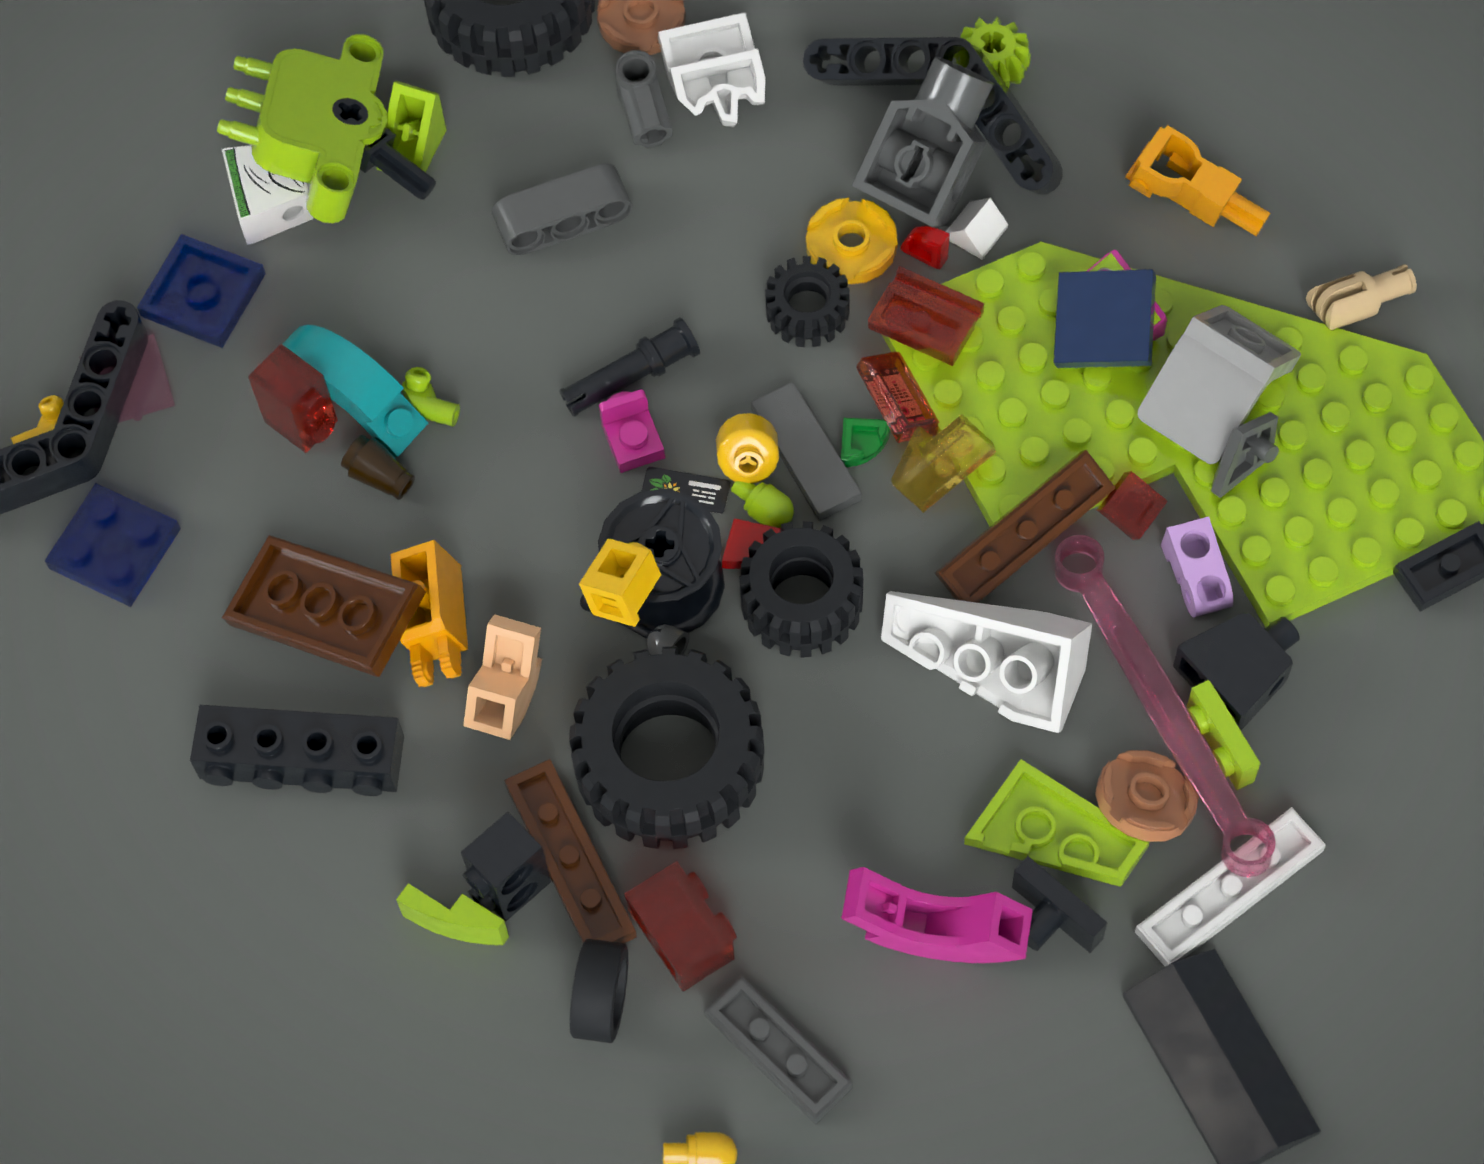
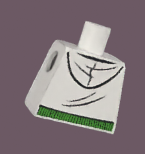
[222,145,314,245]

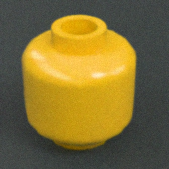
[716,413,779,483]

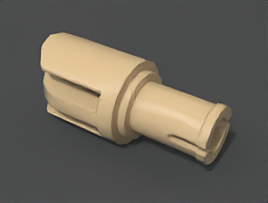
[1306,264,1417,330]

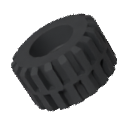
[739,521,864,658]

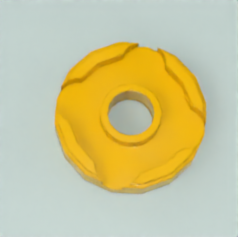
[805,198,898,284]

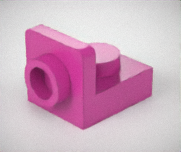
[599,389,665,473]

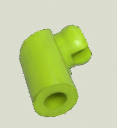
[402,367,460,427]

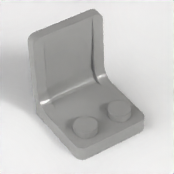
[1138,305,1301,464]

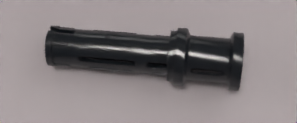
[559,317,700,417]

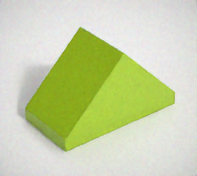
[376,81,446,172]

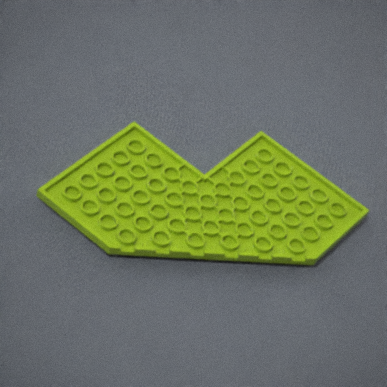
[874,242,1484,628]

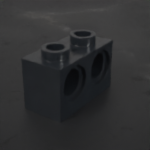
[461,812,551,922]

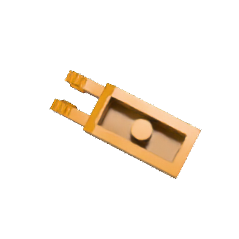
[390,540,468,687]

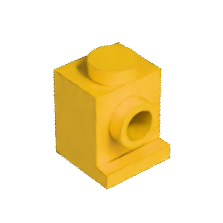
[579,538,661,627]

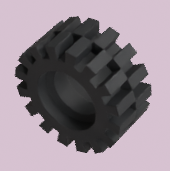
[765,256,850,347]

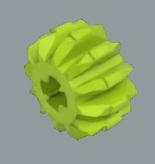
[954,15,1031,88]

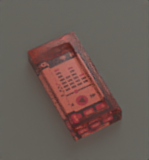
[856,352,940,443]

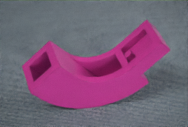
[841,867,1033,963]

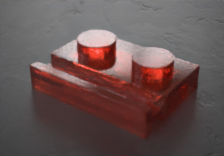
[868,266,985,366]

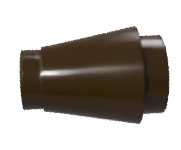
[341,435,415,500]

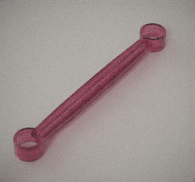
[1054,535,1275,877]

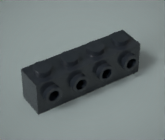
[190,705,404,796]

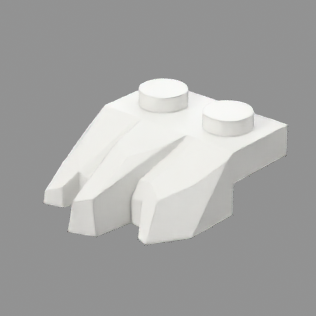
[658,13,765,127]

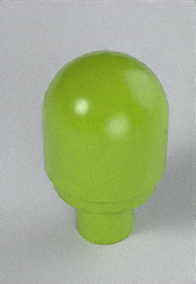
[731,481,794,529]

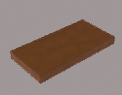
[222,535,426,678]

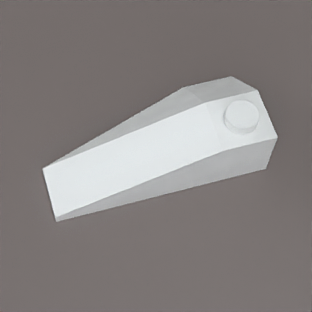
[881,591,1092,733]

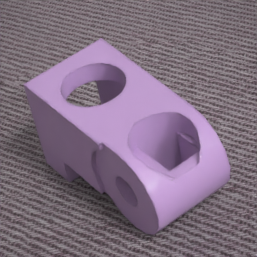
[1161,516,1233,618]

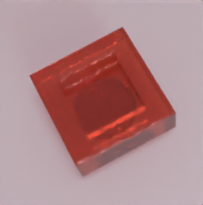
[1097,471,1168,540]

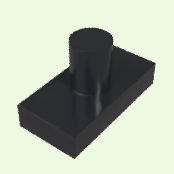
[1012,856,1107,953]

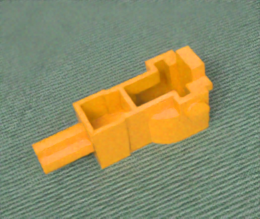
[1125,125,1271,236]

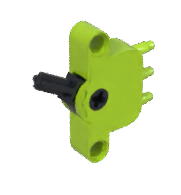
[217,34,436,224]

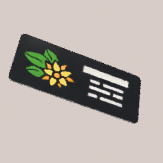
[641,467,731,514]

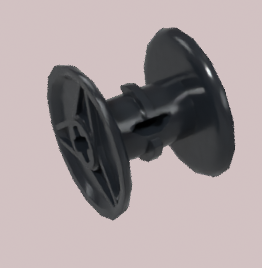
[598,489,725,633]

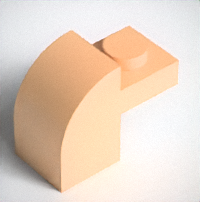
[463,614,542,740]

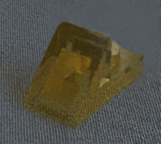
[891,414,996,513]

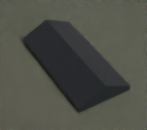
[1123,949,1321,1164]

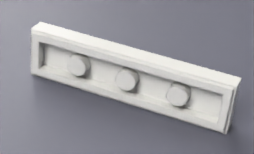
[1135,807,1326,967]

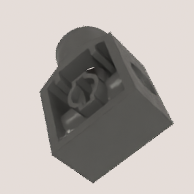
[852,56,994,227]

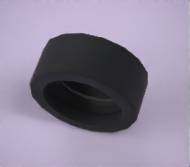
[569,939,629,1043]

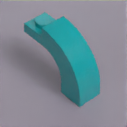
[269,325,429,457]

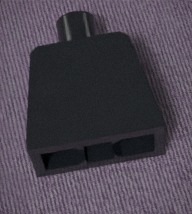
[1173,612,1300,730]

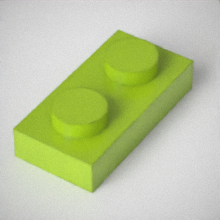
[1185,680,1261,790]

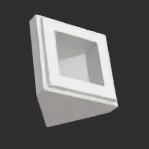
[946,198,1008,260]

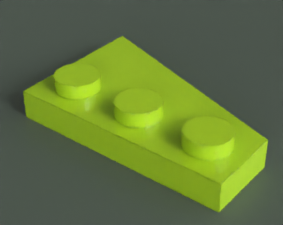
[964,759,1150,887]

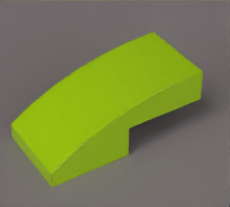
[396,883,509,945]

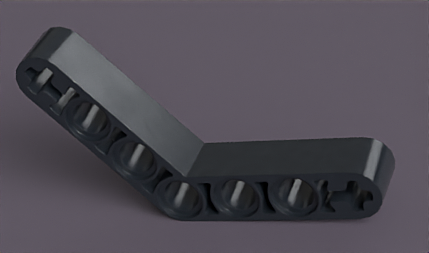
[803,37,1063,194]
[0,300,148,514]

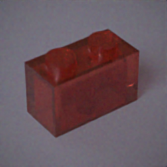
[248,344,338,453]
[625,861,737,992]

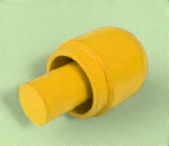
[662,1132,737,1164]

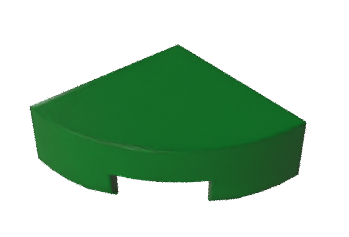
[841,418,891,467]

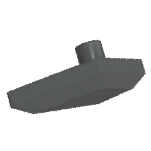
[1211,412,1279,498]

